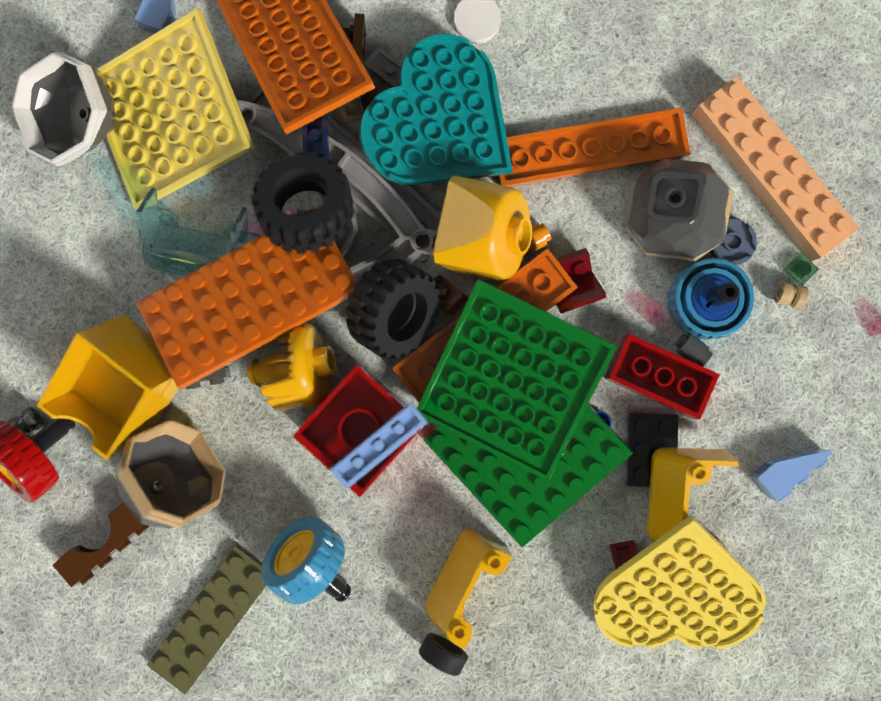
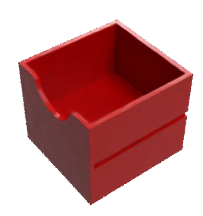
[292,365,423,498]

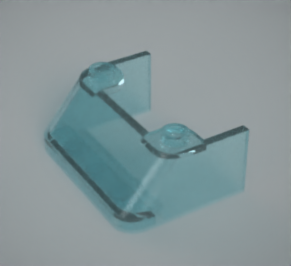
[136,187,248,276]

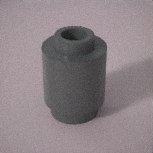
[675,334,713,367]

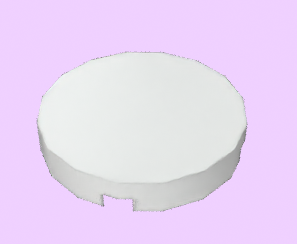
[454,0,501,43]

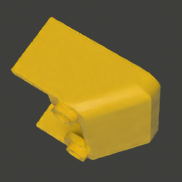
[646,448,739,549]

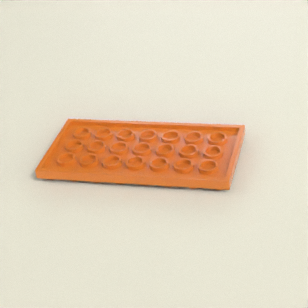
[216,0,375,135]
[136,207,356,390]

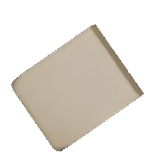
[332,98,363,126]

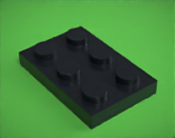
[627,413,678,487]

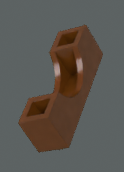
[52,503,150,587]

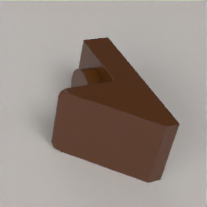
[434,274,469,316]

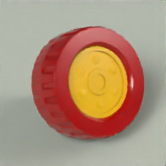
[0,418,76,503]

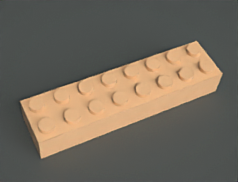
[692,76,859,262]

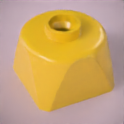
[433,176,532,280]

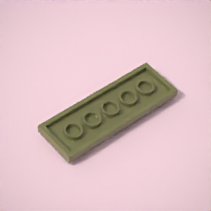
[147,545,266,694]

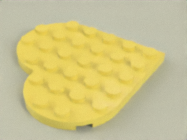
[593,515,766,649]

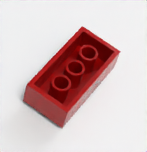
[604,334,720,420]

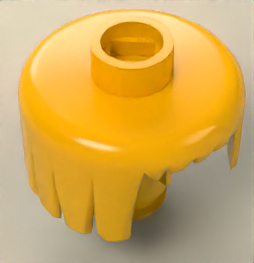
[247,322,336,411]

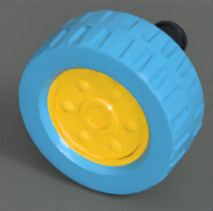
[261,516,351,604]

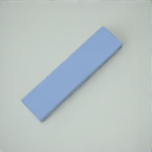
[330,402,428,490]

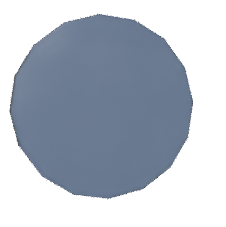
[710,218,757,266]

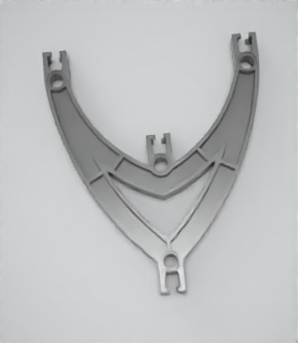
[237,100,438,282]

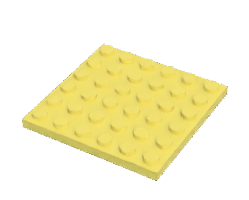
[97,9,255,210]

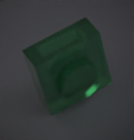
[783,252,819,286]

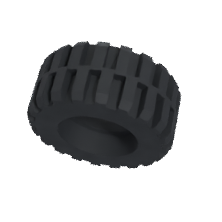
[252,152,354,254]
[345,258,440,359]

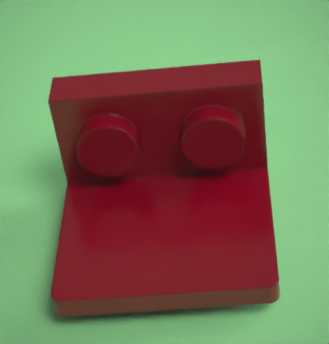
[556,248,606,313]

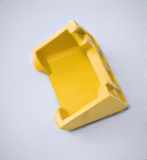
[425,529,512,649]

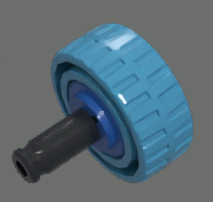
[667,258,755,339]

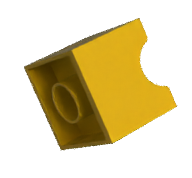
[37,315,178,461]

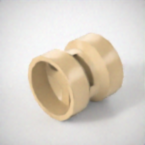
[774,280,809,310]

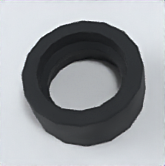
[419,633,468,676]

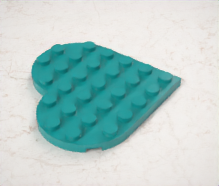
[359,34,513,185]

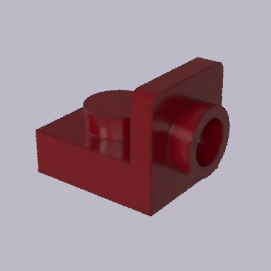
[609,540,637,570]

